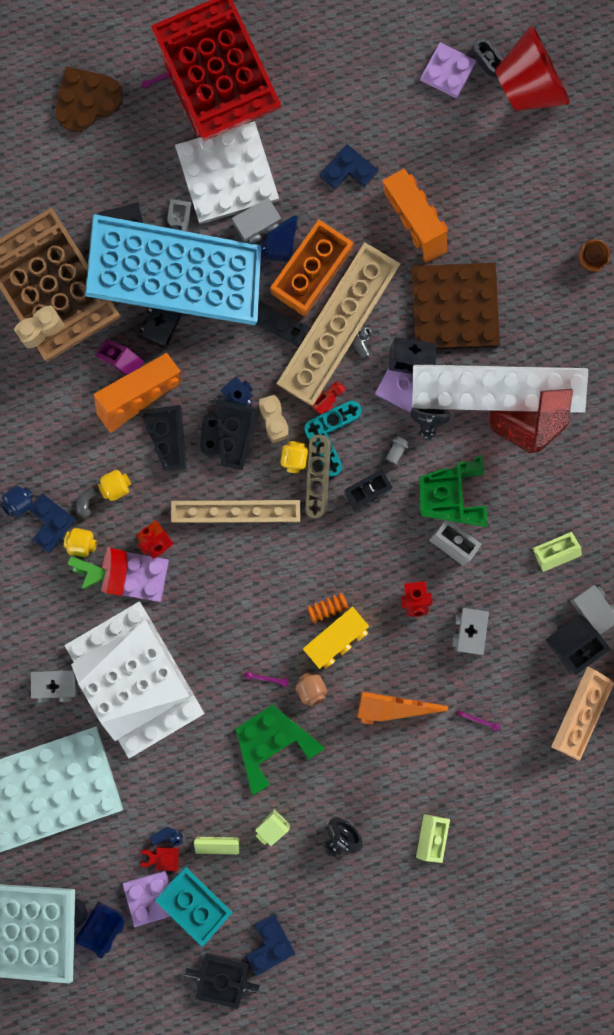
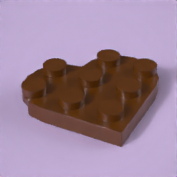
[55,66,123,132]

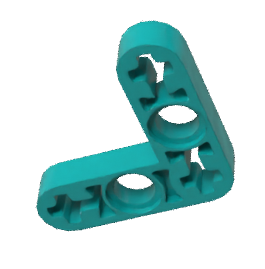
[304,401,362,477]

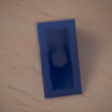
[262,215,298,262]

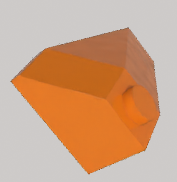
[357,691,448,725]

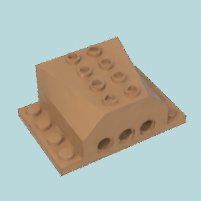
[0,207,121,362]

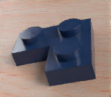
[320,144,379,190]
[29,493,77,553]
[246,913,295,976]

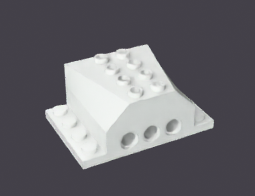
[64,601,205,758]

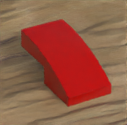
[100,547,127,596]

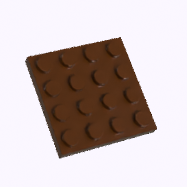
[411,263,500,349]

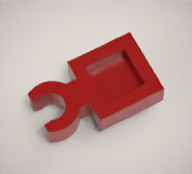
[310,381,346,414]
[141,847,179,871]

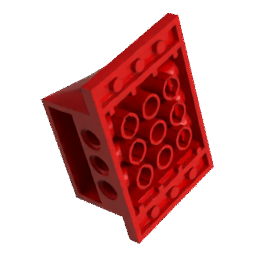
[151,0,281,142]

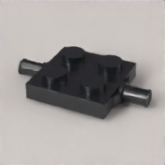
[184,953,260,1009]

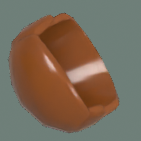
[578,239,610,272]

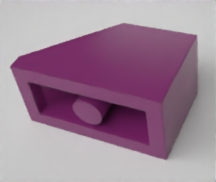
[95,338,144,376]

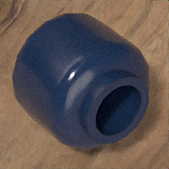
[0,485,34,517]

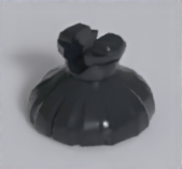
[410,408,451,440]
[324,817,363,857]

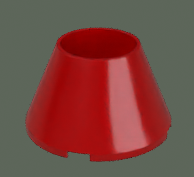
[495,25,570,111]

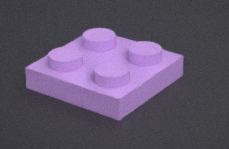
[420,42,476,99]
[122,552,169,602]
[123,871,170,927]

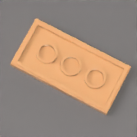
[551,667,614,761]

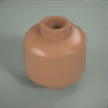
[296,673,328,707]

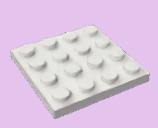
[175,121,279,224]

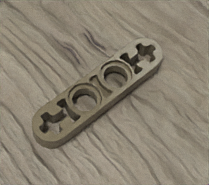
[306,435,331,518]

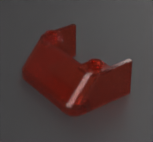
[489,366,573,453]

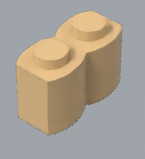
[14,306,64,348]
[259,395,289,443]

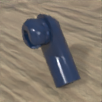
[149,827,183,846]

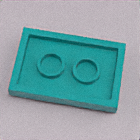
[154,866,233,947]

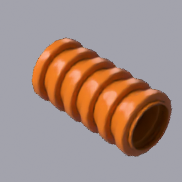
[307,593,349,624]

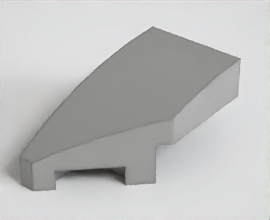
[167,199,192,232]

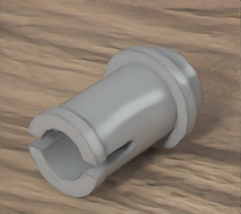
[385,437,408,465]

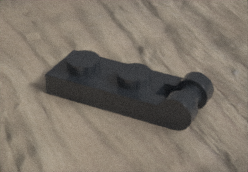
[256,301,311,347]

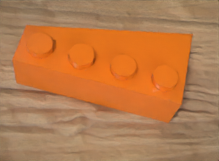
[382,169,448,264]
[94,353,181,433]

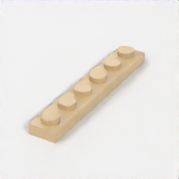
[171,500,300,523]

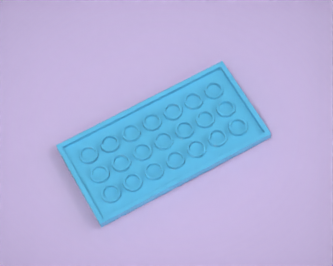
[85,214,261,325]

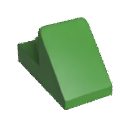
[68,557,107,589]

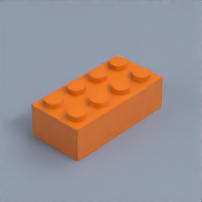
[270,219,354,318]

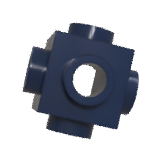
[220,376,254,406]

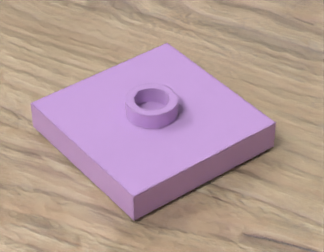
[375,368,413,412]

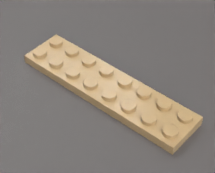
[276,242,400,406]

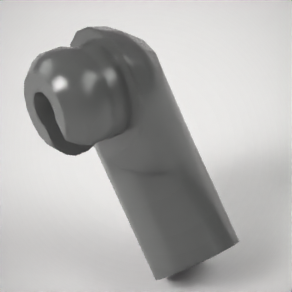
[353,327,372,360]
[76,487,98,519]

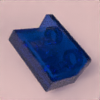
[75,901,125,959]

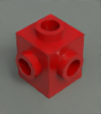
[135,520,174,560]
[401,581,433,617]

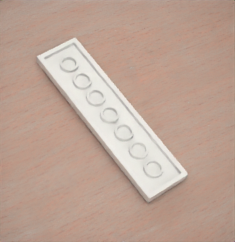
[412,365,588,412]

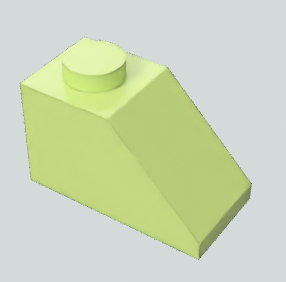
[255,809,290,846]

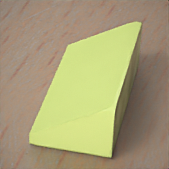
[533,532,582,572]
[416,814,450,863]
[194,837,239,854]

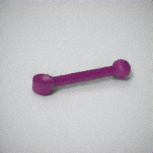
[141,73,169,89]
[244,671,289,687]
[457,710,500,731]

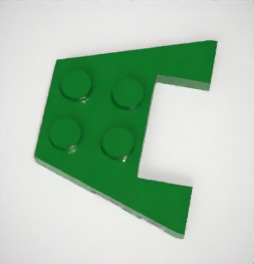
[419,455,488,527]
[236,704,325,795]

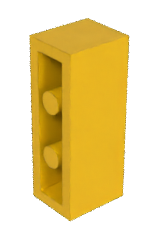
[303,607,370,669]

